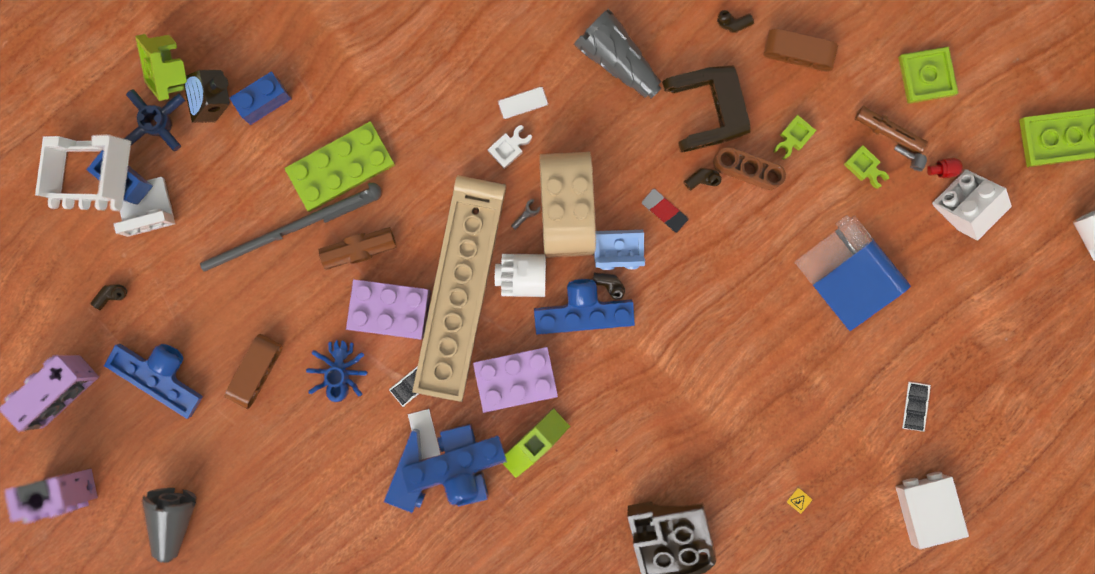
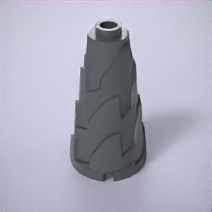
[574,9,661,99]

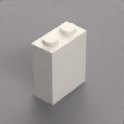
[895,472,969,549]

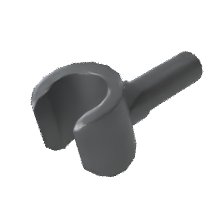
[894,144,927,171]
[511,199,541,230]

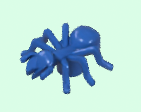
[306,340,368,402]

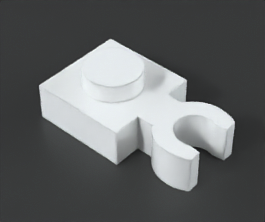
[488,125,532,169]

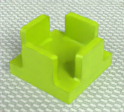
[135,34,187,101]

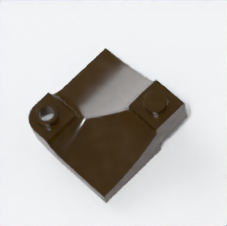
[627,501,716,574]

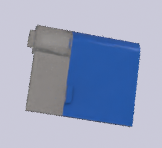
[794,215,911,331]

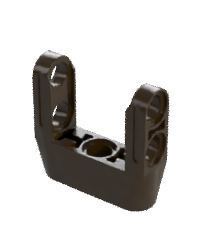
[662,65,751,153]

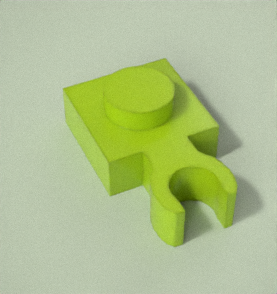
[773,115,816,160]
[844,145,889,189]

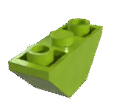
[502,408,571,478]

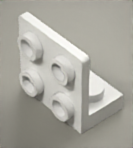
[114,177,176,237]

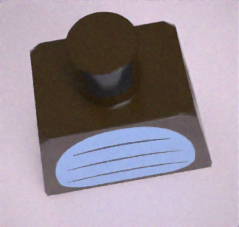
[184,70,230,123]

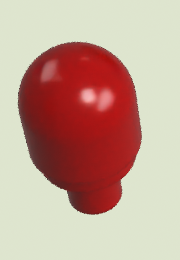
[927,158,963,178]

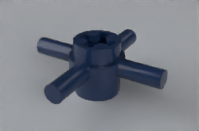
[123,89,186,152]

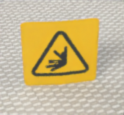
[787,488,812,514]

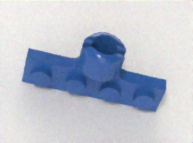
[534,279,635,335]
[104,344,203,419]
[401,436,507,505]

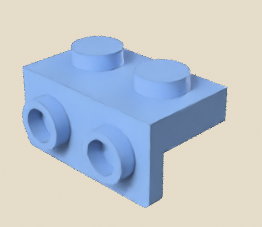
[594,230,645,270]

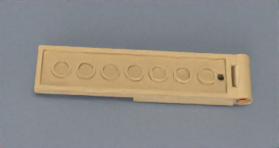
[412,175,506,402]

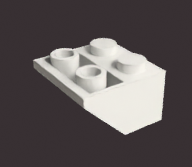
[932,169,1012,241]

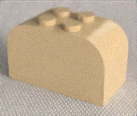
[540,152,596,258]

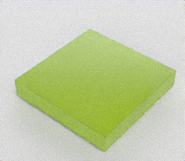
[899,47,958,104]

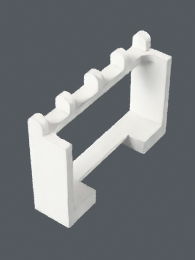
[35,135,131,211]

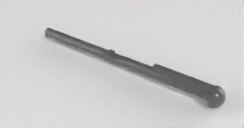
[200,183,382,272]

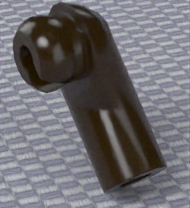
[717,10,754,33]
[683,168,722,191]
[593,272,625,300]
[90,284,127,310]

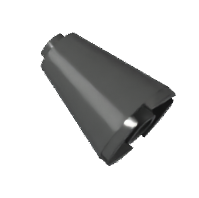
[142,488,196,563]

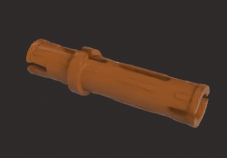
[855,106,928,154]

